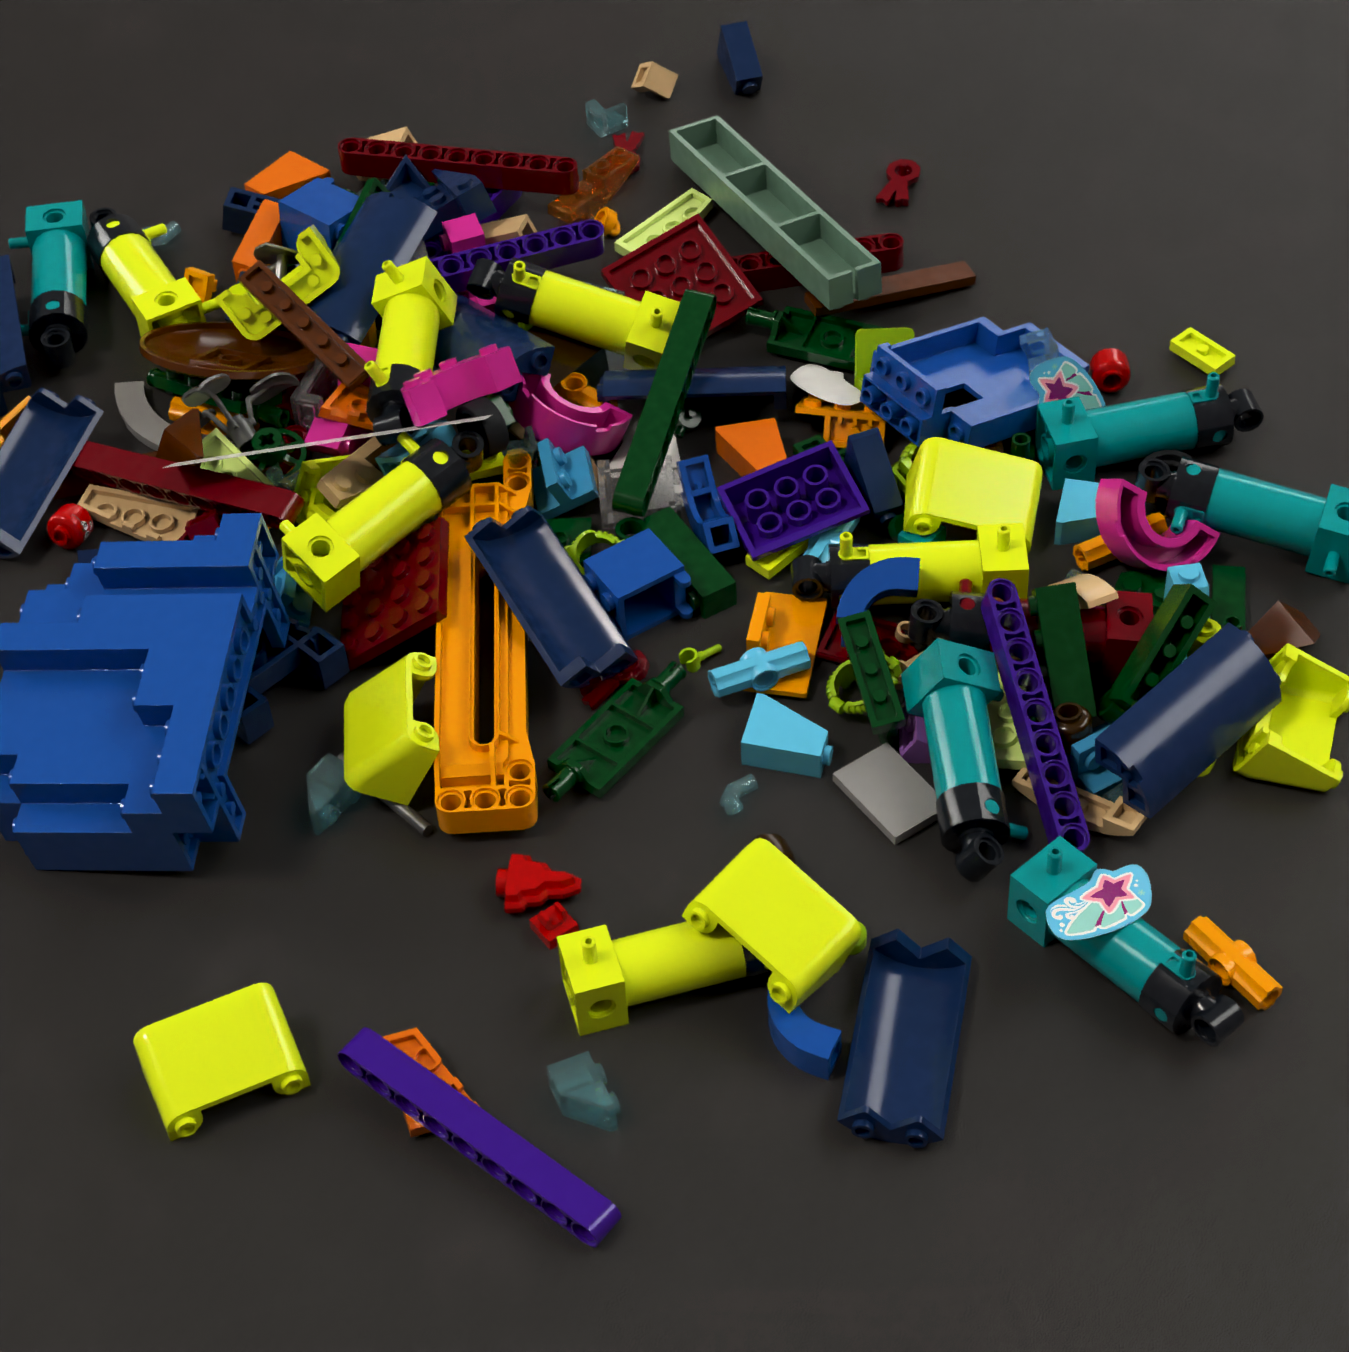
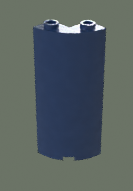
[307,192,438,345]
[0,254,32,416]
[434,295,555,402]
[597,366,787,409]
[0,387,104,559]
[464,506,639,688]
[1095,622,1281,819]
[837,928,972,1148]

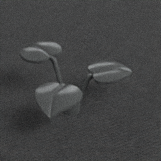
[182,372,301,452]

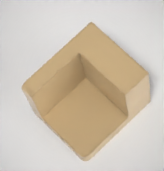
[631,61,678,99]

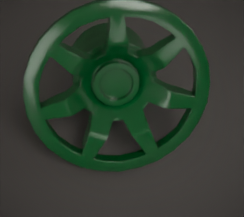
[242,427,307,484]

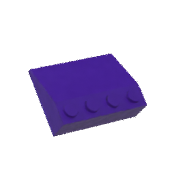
[716,440,870,562]

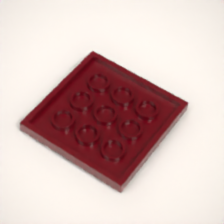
[601,214,763,337]
[340,516,449,671]

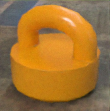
[594,207,621,237]

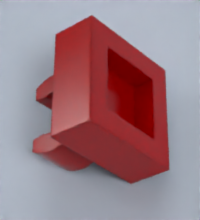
[529,901,579,950]

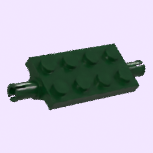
[745,306,885,371]
[146,368,290,428]
[542,661,687,802]

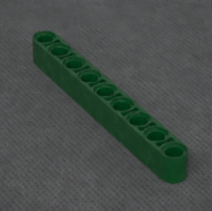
[612,289,717,517]

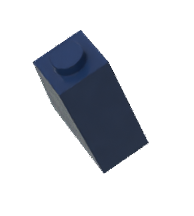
[717,21,763,95]
[843,427,904,530]

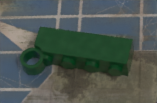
[615,506,737,619]
[1027,582,1097,722]
[1096,584,1217,725]

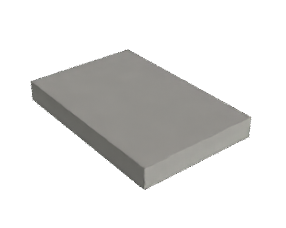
[833,742,938,845]

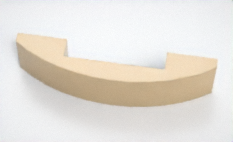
[1049,574,1119,609]
[1012,767,1147,836]

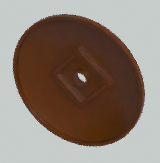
[139,322,320,384]

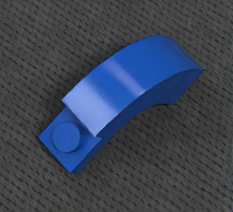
[676,454,740,554]
[836,557,920,657]
[767,991,842,1080]

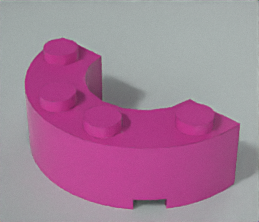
[439,213,497,313]
[304,342,377,456]
[400,343,523,427]
[509,373,633,456]
[1095,479,1220,571]

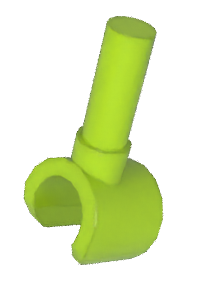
[679,644,722,673]

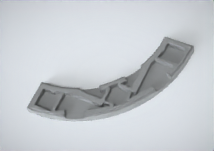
[115,381,229,451]

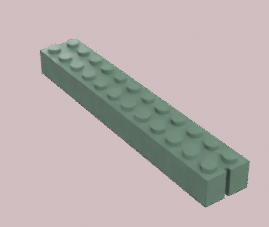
[669,115,882,310]

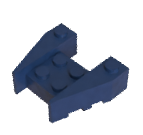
[408,169,497,263]
[237,618,350,744]

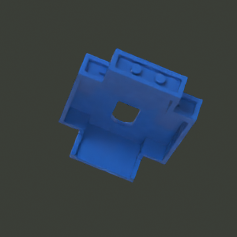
[860,317,1090,447]

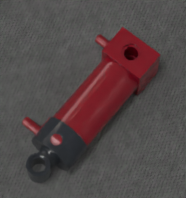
[907,579,1153,684]

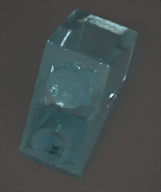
[306,753,362,835]
[547,1051,621,1132]

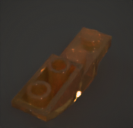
[548,146,639,224]

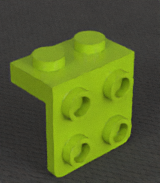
[854,327,914,391]

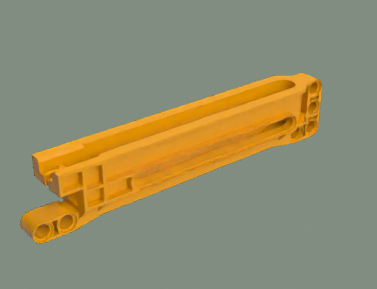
[434,450,538,834]

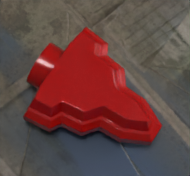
[496,853,582,913]

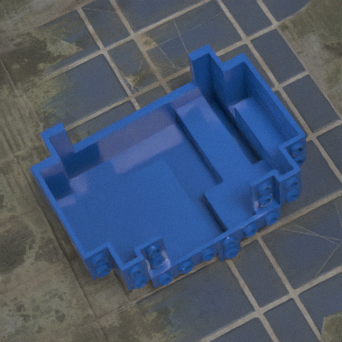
[0,513,291,871]

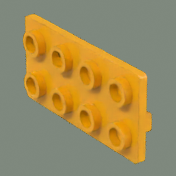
[795,393,887,448]
[743,592,827,698]

